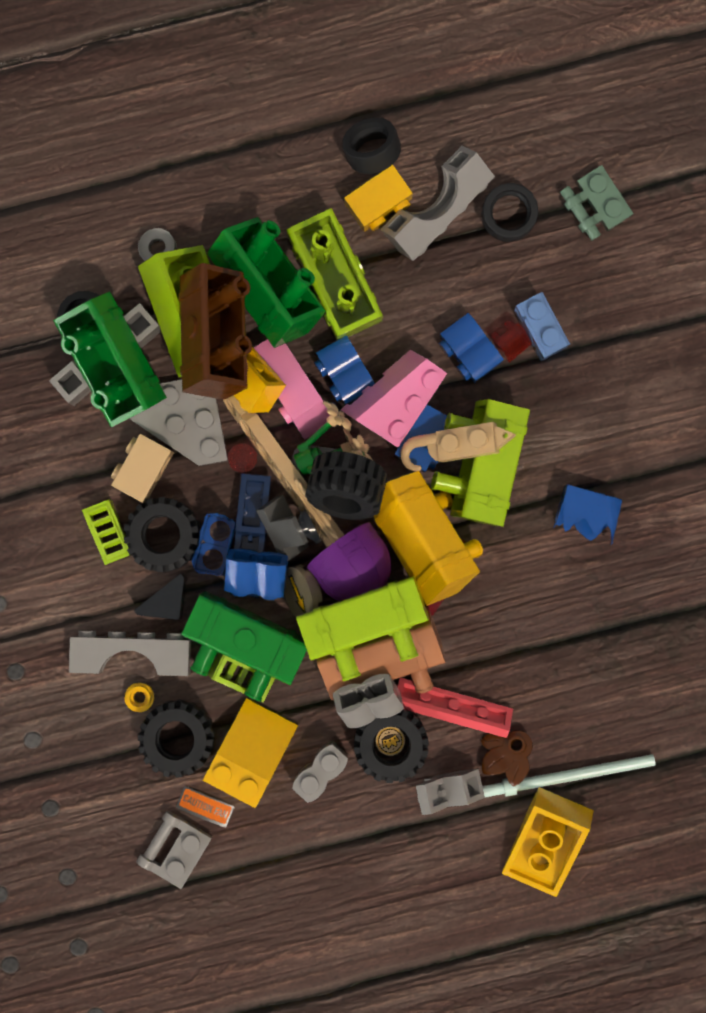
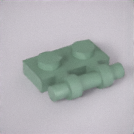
[560,165,634,241]

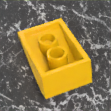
[202,698,298,808]
[502,787,594,897]

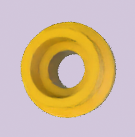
[125,682,154,712]

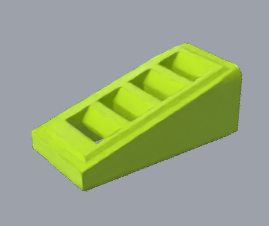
[82,499,130,565]
[208,653,275,703]

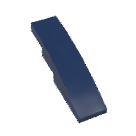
[230,474,271,598]

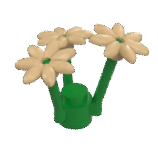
[294,401,372,475]

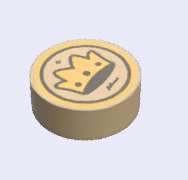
[375,727,405,756]

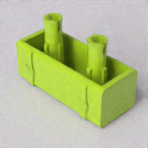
[286,208,383,340]
[431,399,530,527]
[296,576,429,682]

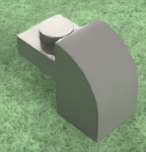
[416,769,485,815]

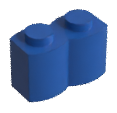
[438,313,504,383]
[314,335,375,405]
[224,549,288,600]

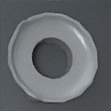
[138,228,177,261]

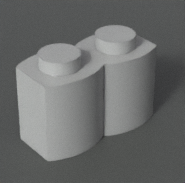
[333,674,404,728]
[292,741,348,803]

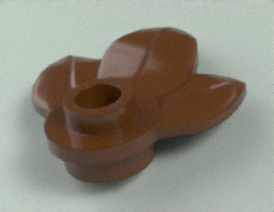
[481,731,533,787]

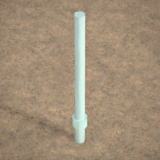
[482,754,656,798]

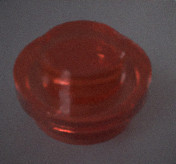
[228,443,257,473]

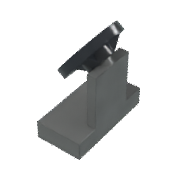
[256,495,322,561]

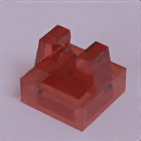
[491,320,532,363]

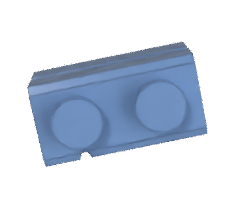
[514,292,570,361]

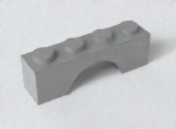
[380,146,495,261]
[49,303,161,406]
[69,630,192,676]

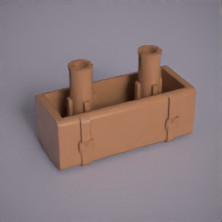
[316,607,446,700]

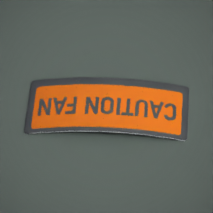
[176,786,234,828]

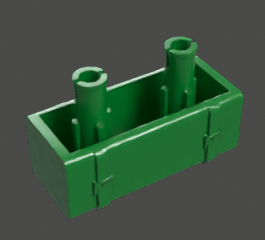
[207,217,326,348]
[53,291,167,427]
[181,591,307,701]

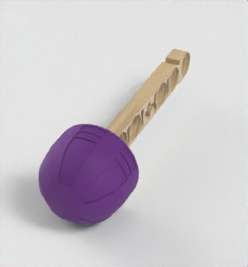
[223,395,391,601]

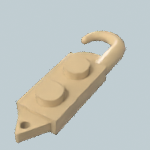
[401,422,516,471]

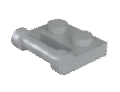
[136,811,213,889]

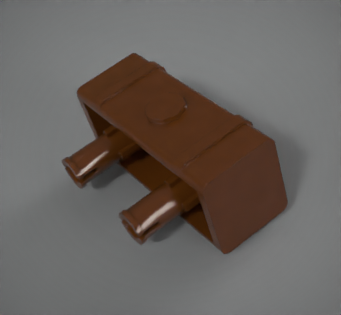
[179,263,252,400]

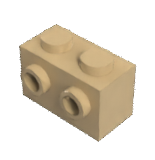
[111,434,174,503]

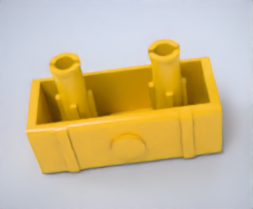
[374,471,483,606]

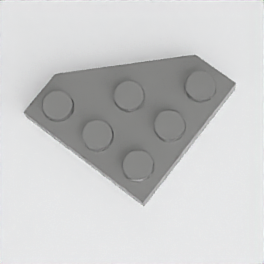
[130,380,228,466]

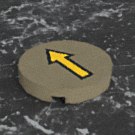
[284,564,322,617]

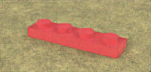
[397,678,513,738]

